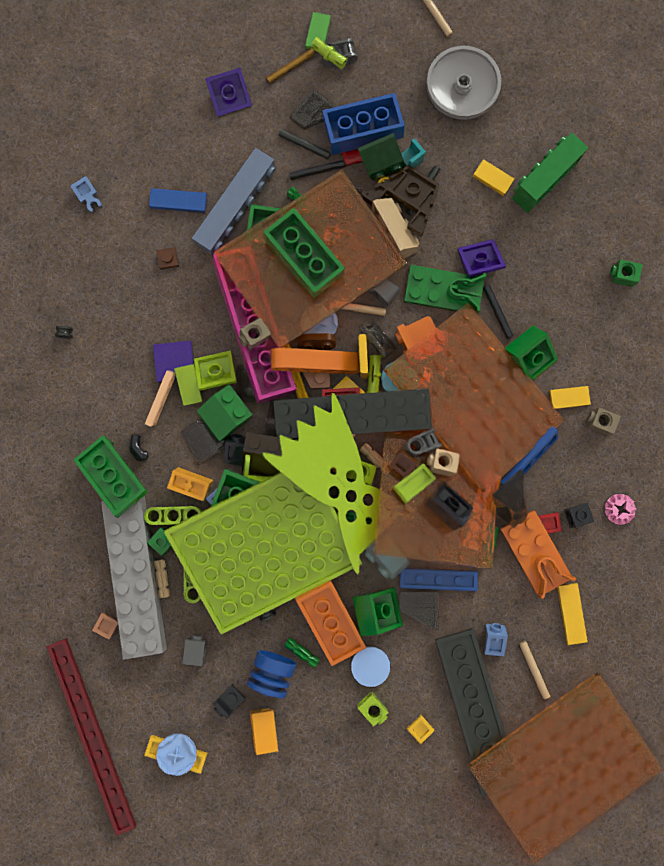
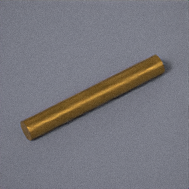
[266,48,315,84]

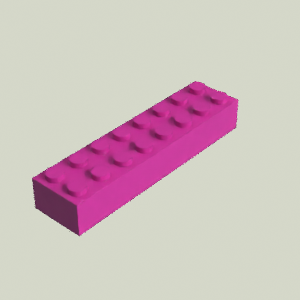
[213,246,296,404]

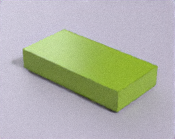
[174,364,203,406]
[393,463,436,503]

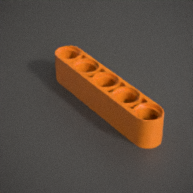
[271,348,360,374]

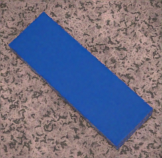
[149,188,207,213]

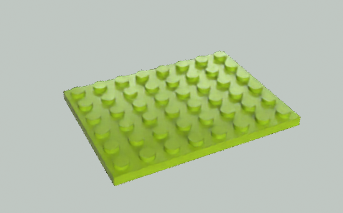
[164,472,362,634]

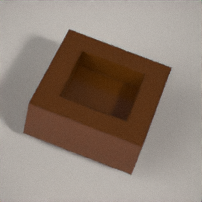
[157,247,179,270]
[390,449,419,477]

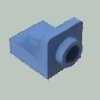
[484,623,508,656]

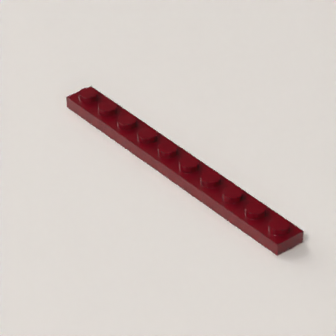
[46,638,137,836]

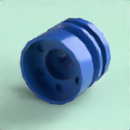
[247,650,297,698]

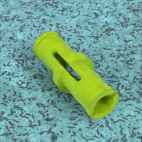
[311,37,348,69]
[367,355,382,393]

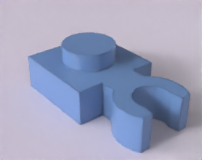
[71,176,102,213]

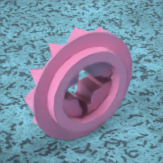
[605,494,637,525]

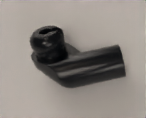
[130,435,149,461]

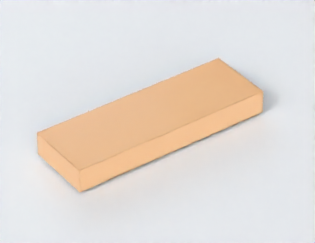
[145,370,176,426]

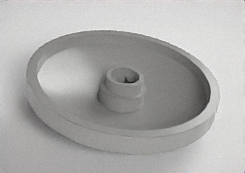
[426,46,501,120]

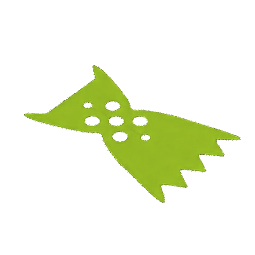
[263,393,413,574]

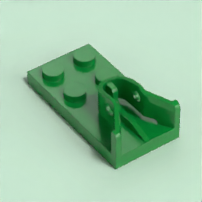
[404,265,486,315]
[73,435,148,518]

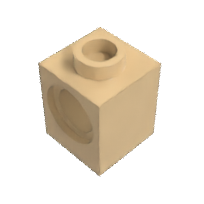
[427,449,460,477]

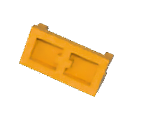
[167,467,214,501]
[250,708,278,755]

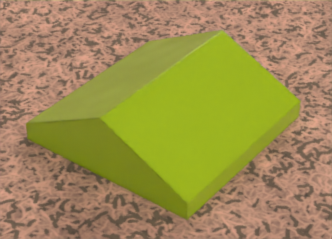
[194,351,237,391]

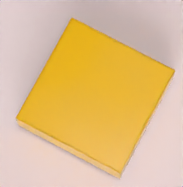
[407,715,435,744]

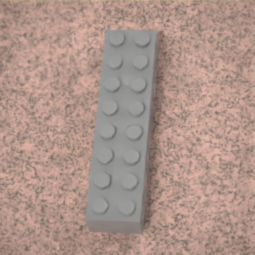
[101,496,167,660]

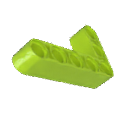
[144,506,202,603]

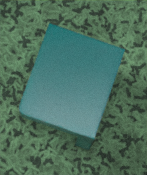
[401,139,426,168]

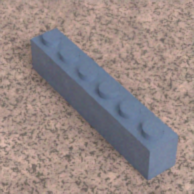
[192,148,276,256]

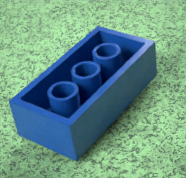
[322,93,405,155]

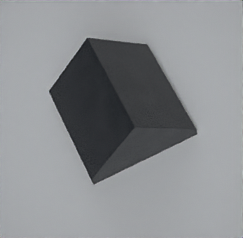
[424,481,473,531]

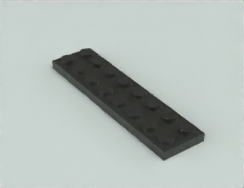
[273,388,432,438]
[435,628,520,797]

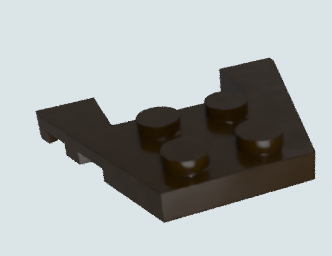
[361,165,440,237]

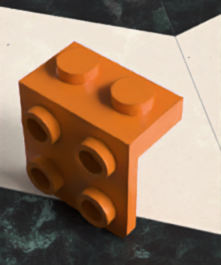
[394,316,445,365]

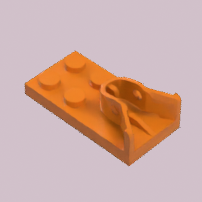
[500,510,576,599]
[295,580,366,666]

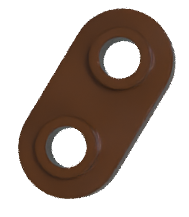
[298,333,336,351]

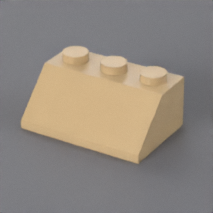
[371,198,419,262]

